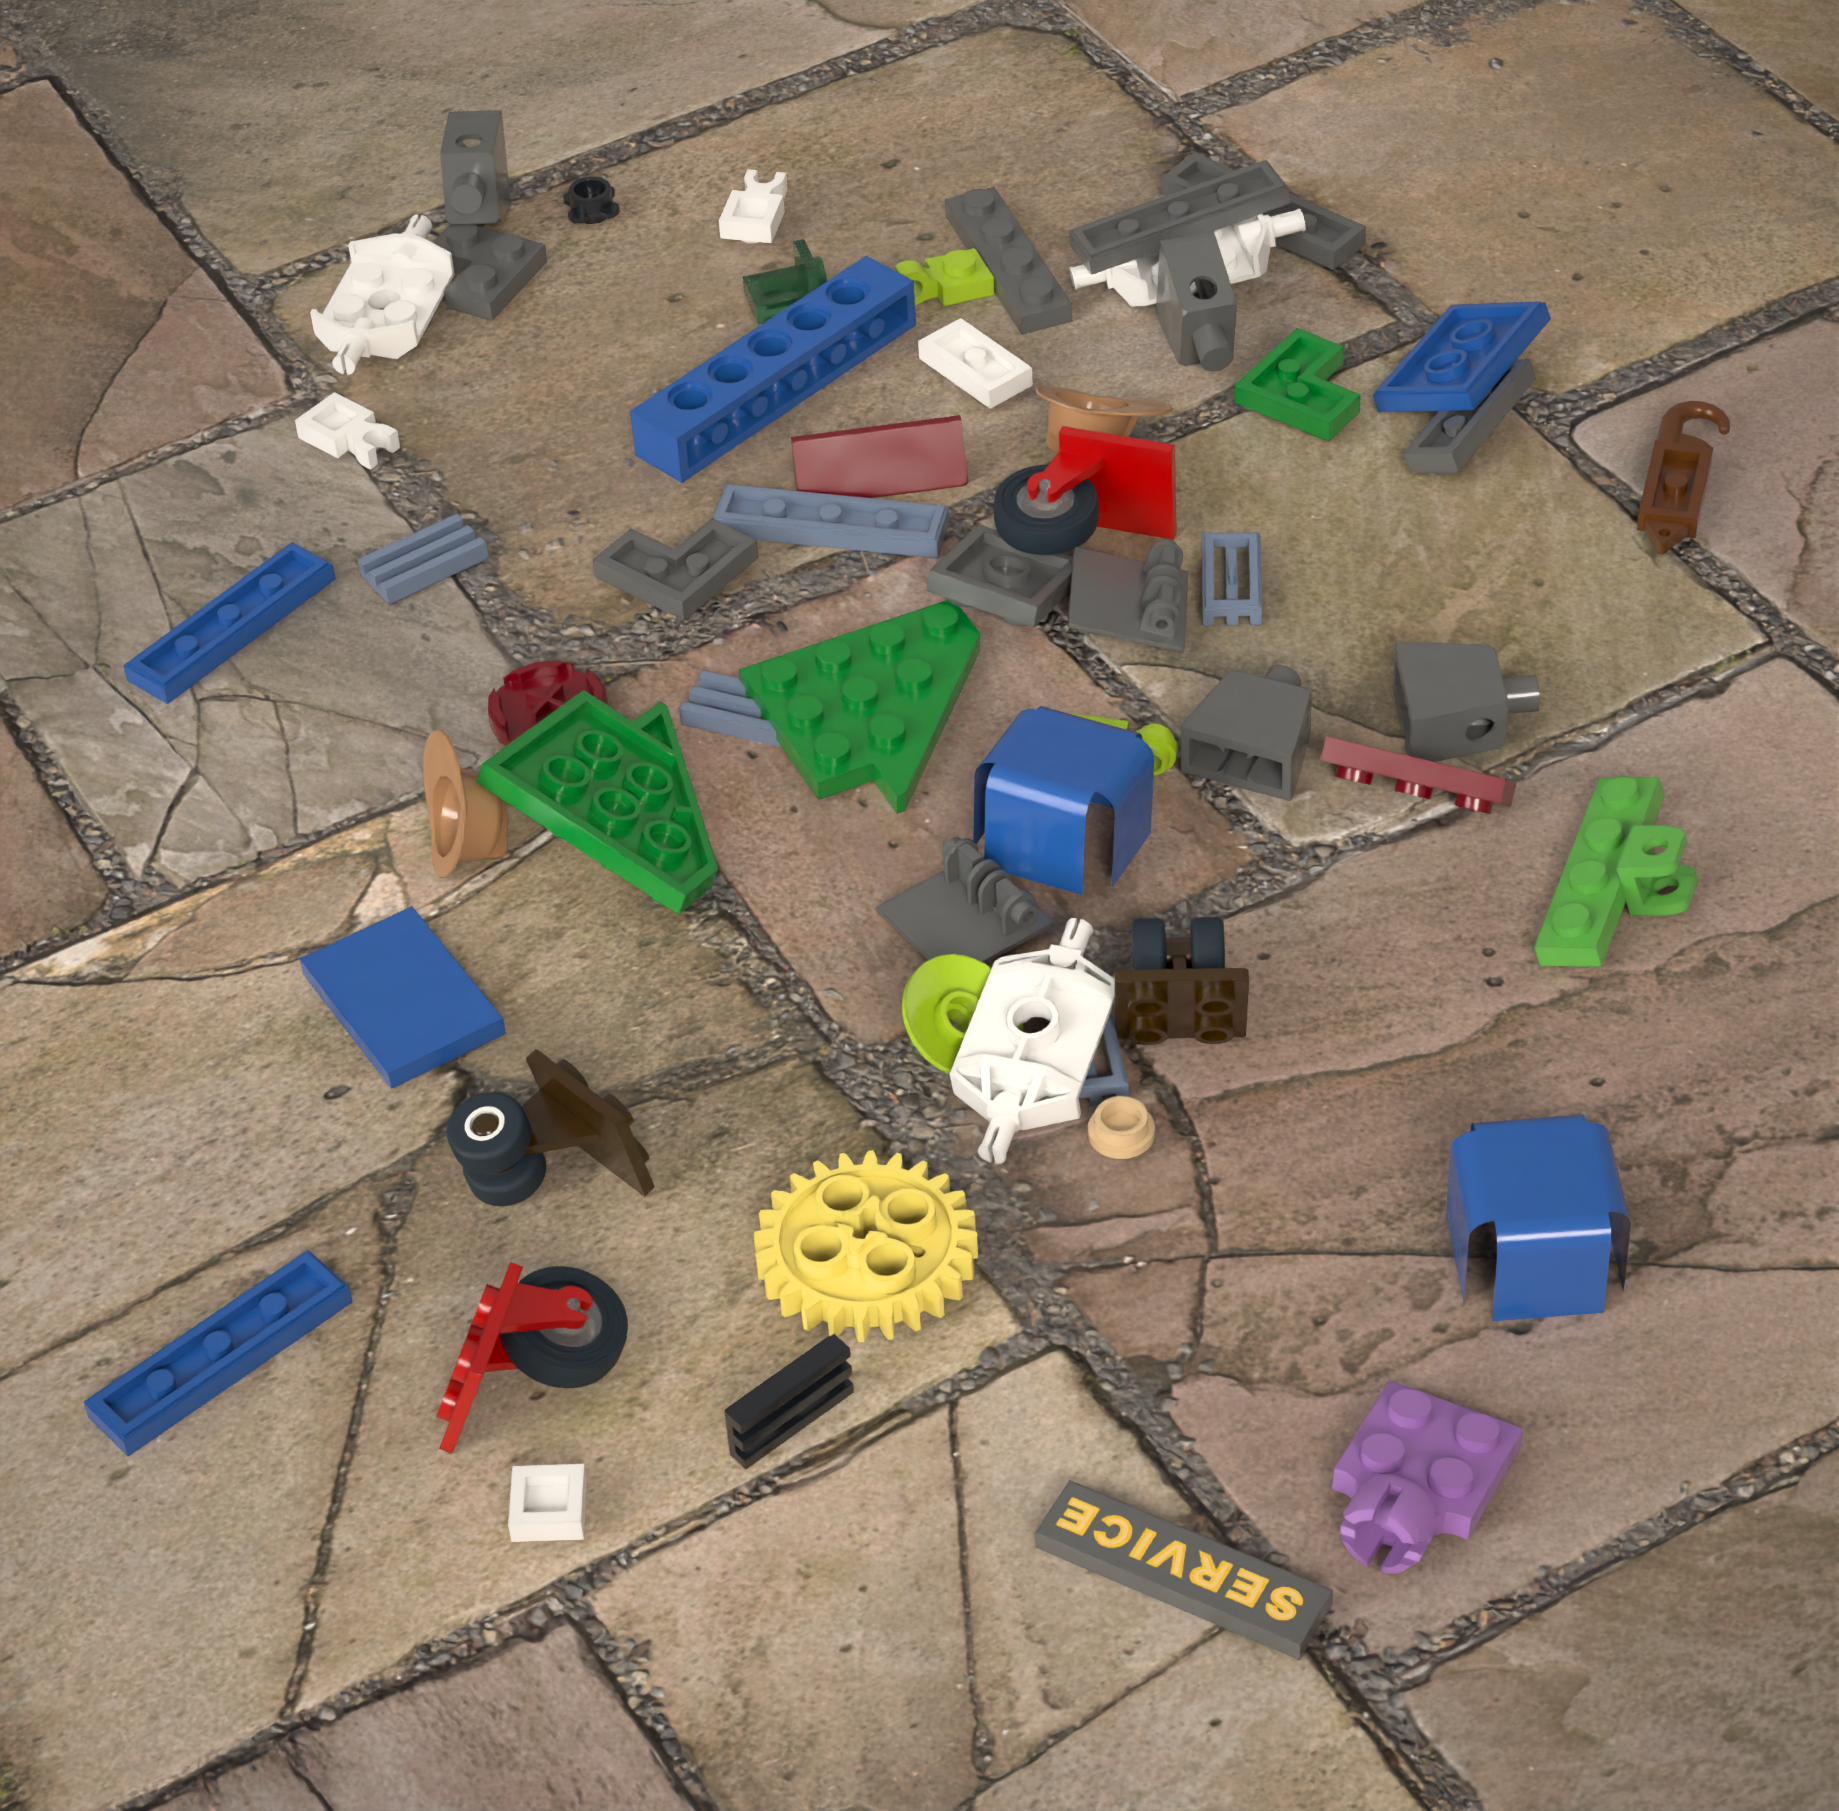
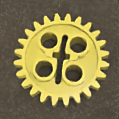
[754,1150,978,1342]

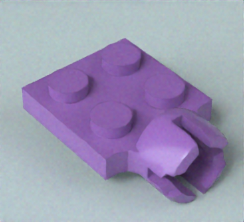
[1332,1380,1524,1574]

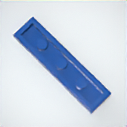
[123,542,335,704]
[83,1250,353,1457]

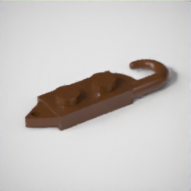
[1637,401,1730,555]

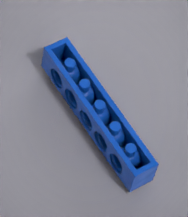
[630,255,916,483]

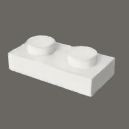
[918,318,1033,409]

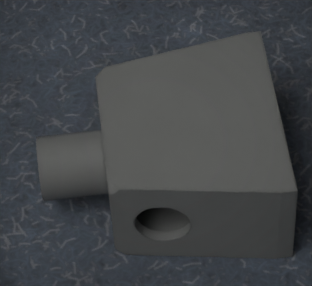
[440,110,511,224]
[1156,231,1237,371]
[1393,642,1540,762]
[1181,665,1312,801]

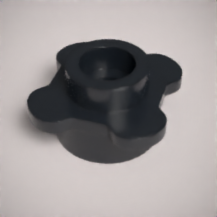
[563,177,620,224]

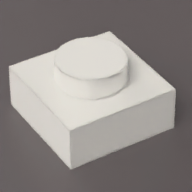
[508,1464,587,1542]

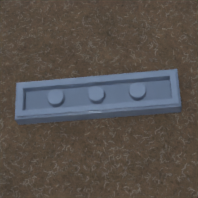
[713,484,950,559]

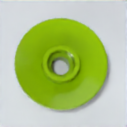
[902,954,1023,1074]

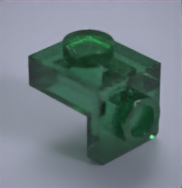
[743,239,827,325]

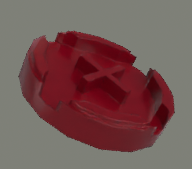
[488,660,608,746]

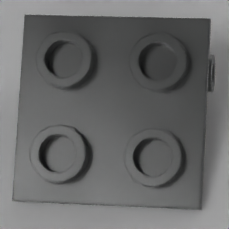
[1067,538,1188,653]
[876,837,1055,964]

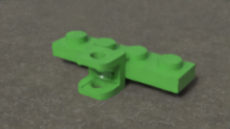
[1534,776,1698,967]

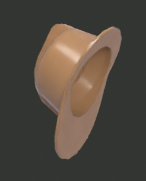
[1036,386,1173,452]
[423,729,508,878]

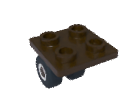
[1114,917,1249,1045]
[447,1049,654,1206]

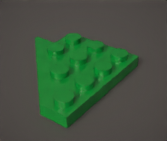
[739,600,980,814]
[476,690,718,915]

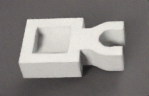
[719,169,788,243]
[295,392,400,470]

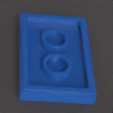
[1373,301,1551,412]
[300,906,506,1089]

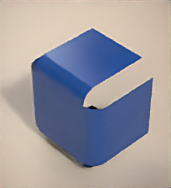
[973,706,1154,895]
[1446,1114,1631,1322]

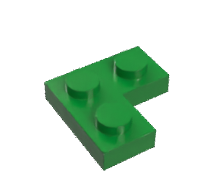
[1235,328,1361,442]

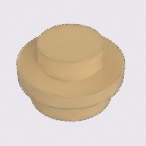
[1088,1096,1155,1159]

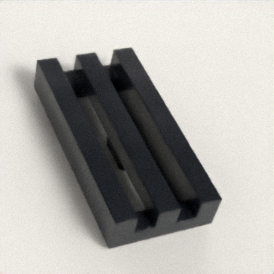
[724,1334,854,1469]

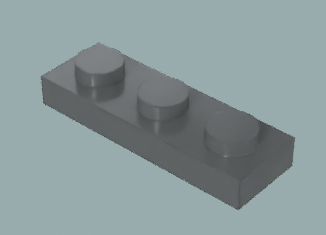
[1403,359,1536,476]

